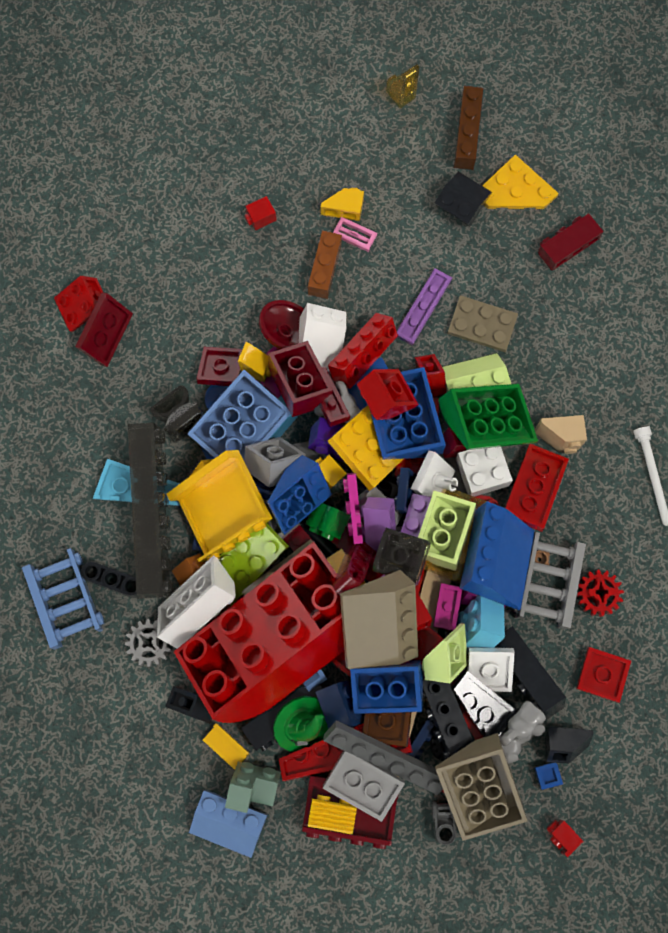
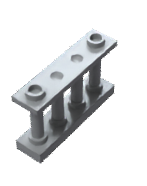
[513,532,586,630]

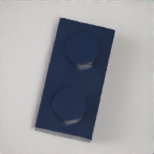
[407,720,434,759]

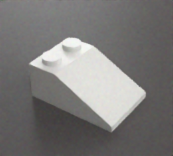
[299,303,346,374]

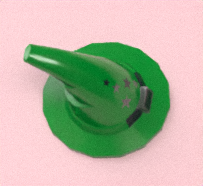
[273,696,328,752]

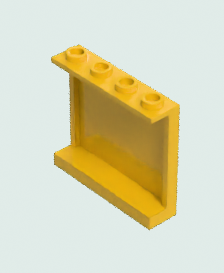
[167,450,273,562]

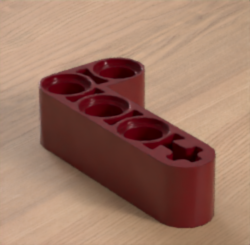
[333,541,390,595]

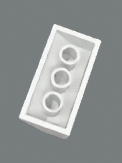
[157,555,235,648]

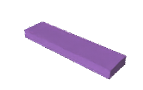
[397,268,452,346]

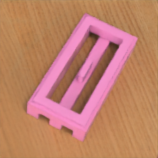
[333,217,377,252]

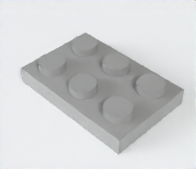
[323,751,405,822]

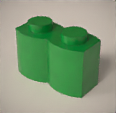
[305,503,350,541]

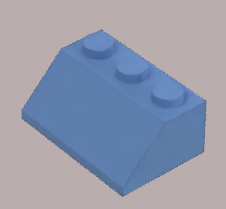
[189,790,268,858]

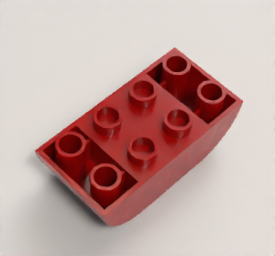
[174,541,344,723]

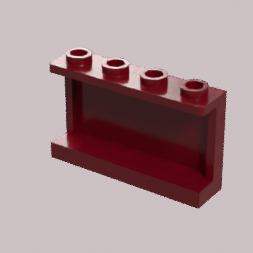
[302,776,399,849]

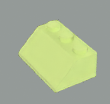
[442,353,511,392]
[413,491,476,571]

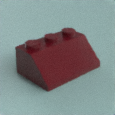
[268,341,333,417]

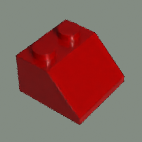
[357,369,419,420]

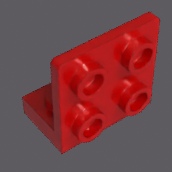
[54,276,103,332]

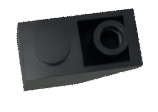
[545,726,593,764]

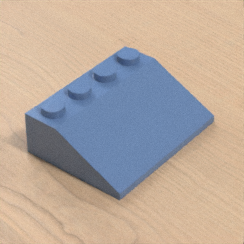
[188,370,290,460]

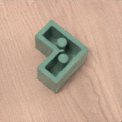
[225,762,281,813]

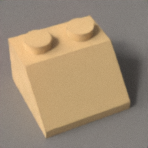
[534,415,587,454]

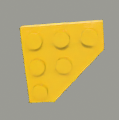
[482,155,559,209]

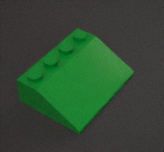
[438,384,538,450]

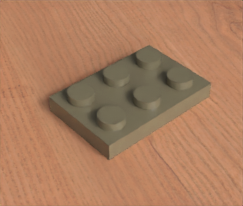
[447,295,518,353]

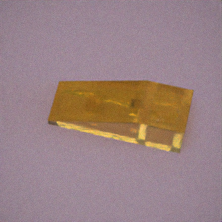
[386,64,420,108]

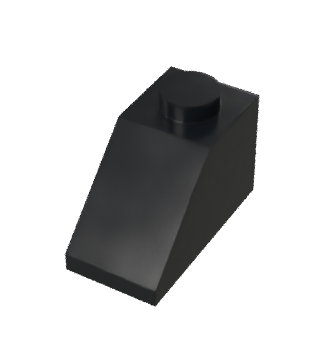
[165,686,212,724]

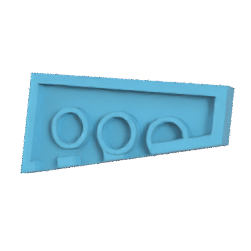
[93,459,181,506]

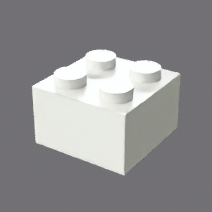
[456,447,513,498]

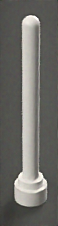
[634,426,668,526]

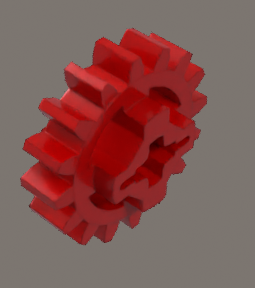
[577,569,624,617]

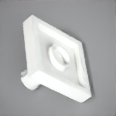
[411,451,458,497]
[467,647,515,692]

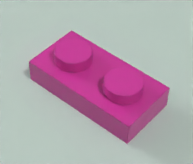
[433,583,462,631]

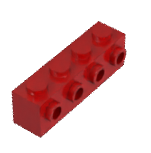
[328,313,398,389]

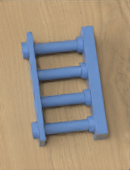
[22,548,105,650]

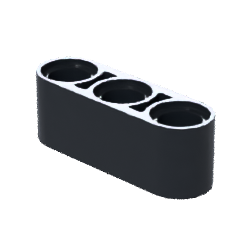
[81,562,144,598]

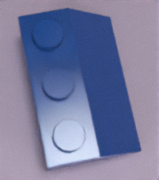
[350,660,423,714]

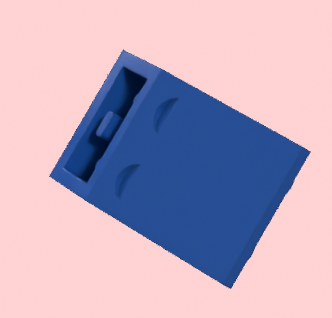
[267,455,332,535]

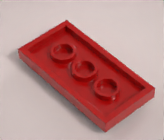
[505,444,569,532]

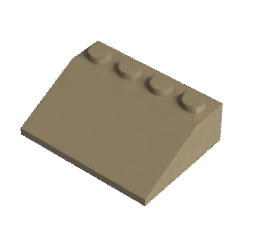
[340,570,418,669]
[435,733,528,841]

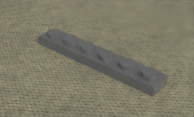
[324,720,443,795]

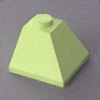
[422,623,468,683]

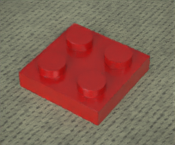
[576,647,631,703]

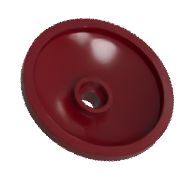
[259,300,304,349]

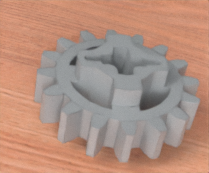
[125,619,172,667]

